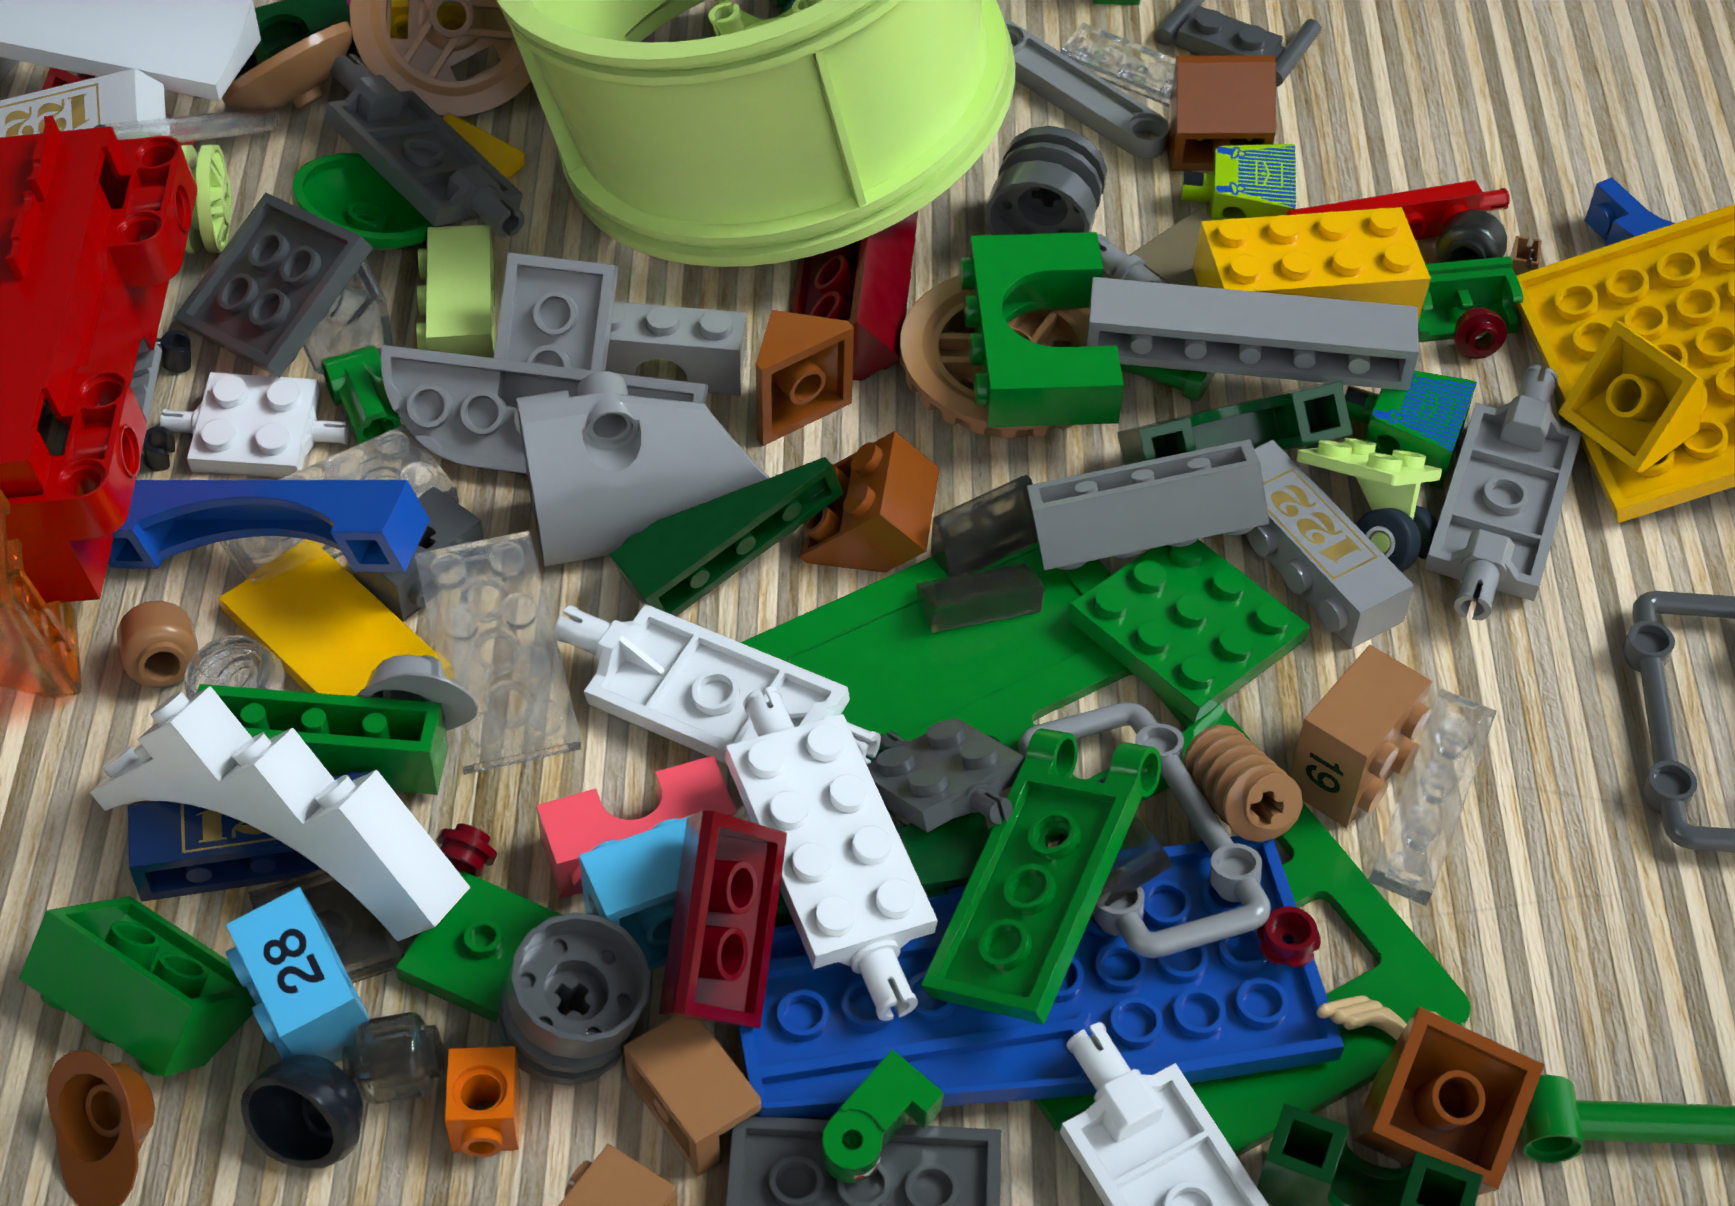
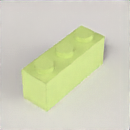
[416,224,495,358]

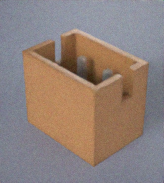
[1510,236,1542,276]

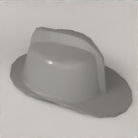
[356,655,479,731]

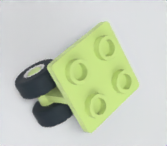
[1296,438,1442,572]

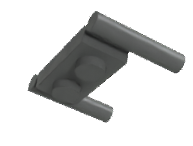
[1155,0,1321,87]

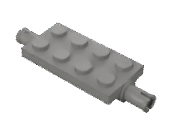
[1424,365,1582,620]

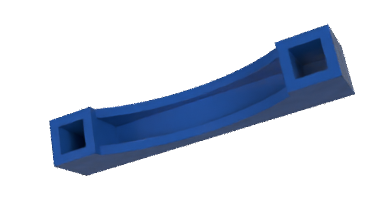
[108,480,430,572]

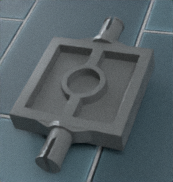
[867,717,1025,833]

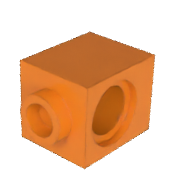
[445,1046,521,1157]

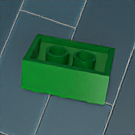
[19,896,256,1077]

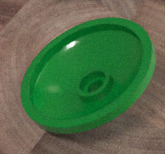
[291,153,443,251]

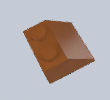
[1351,1007,1544,1195]

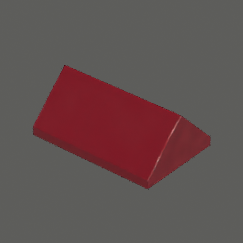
[659,810,787,1028]

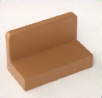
[623,1017,761,1176]

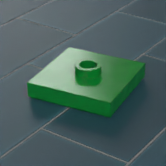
[395,871,563,1023]

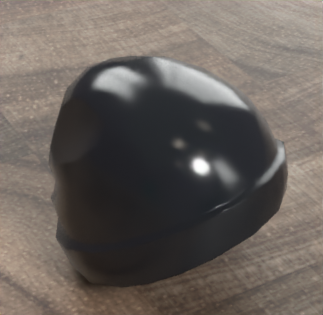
[241,1055,364,1168]

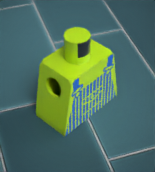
[1180,144,1296,220]

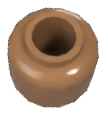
[117,601,199,688]

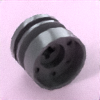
[985,126,1107,235]
[496,912,651,1086]

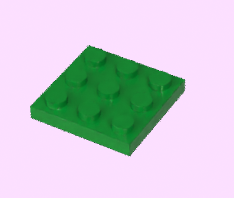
[1066,539,1311,723]

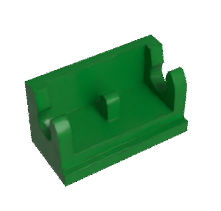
[1418,256,1523,342]

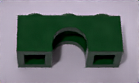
[233,0,360,82]
[1257,1103,1484,1206]

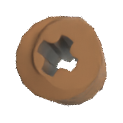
[1183,724,1303,842]

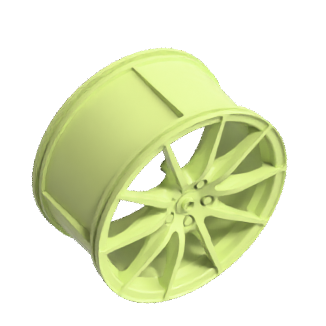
[495,0,1016,267]

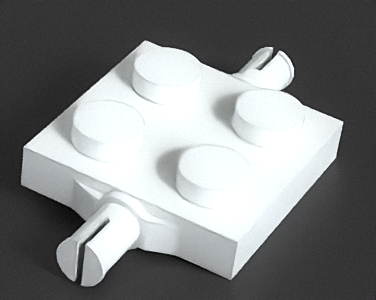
[160,372,350,479]

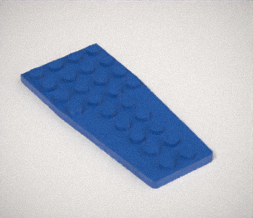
[737,836,1344,1119]

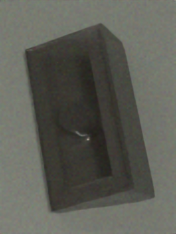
[930,475,1038,581]
[916,563,1045,633]

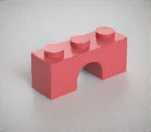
[536,755,737,899]

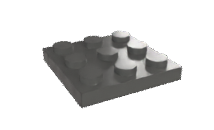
[174,192,373,378]

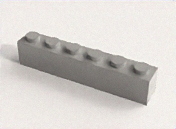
[1086,277,1419,391]

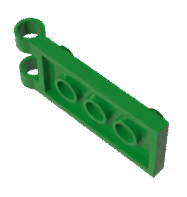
[921,728,1161,1025]

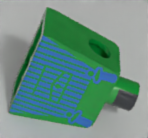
[1345,371,1477,488]

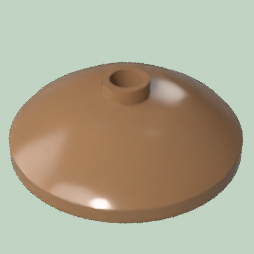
[222,22,353,111]

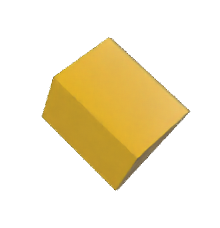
[1558,320,1703,472]

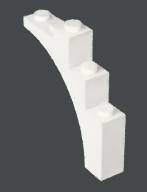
[90,686,470,941]

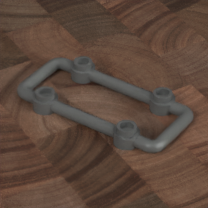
[1623,591,1735,853]

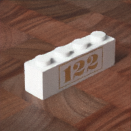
[0,68,167,140]

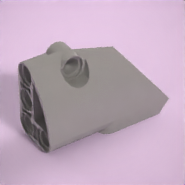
[516,371,796,567]

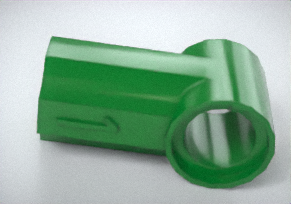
[321,345,402,449]

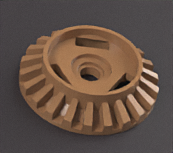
[349,0,531,117]
[900,275,1089,438]

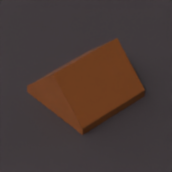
[756,310,854,446]

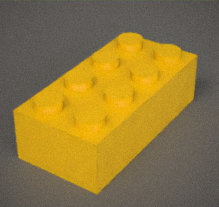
[1193,207,1431,321]

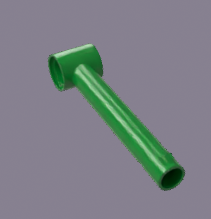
[1520,1075,1735,1163]

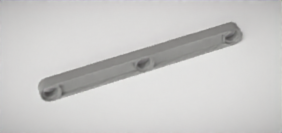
[1003,16,1169,159]

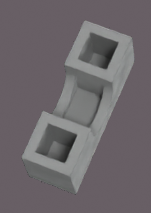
[605,302,747,395]

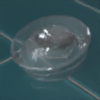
[184,635,286,698]

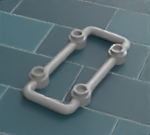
[1018,702,1271,958]

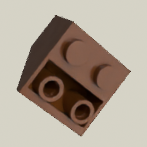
[1167,55,1276,171]
[799,431,940,573]

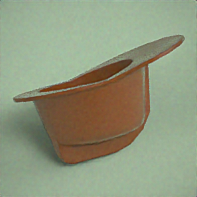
[46,1050,155,1206]

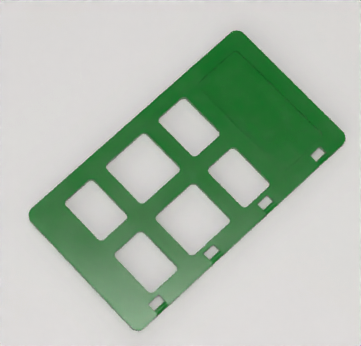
[740,512,1471,1157]

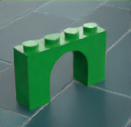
[959,232,1124,428]

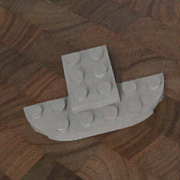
[381,252,709,474]

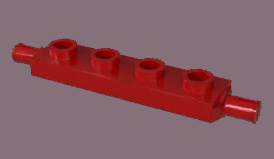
[1286,180,1510,240]

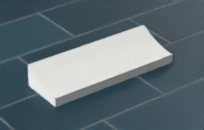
[0,0,261,101]

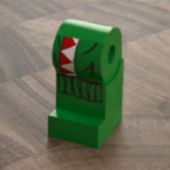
[822,1049,944,1184]

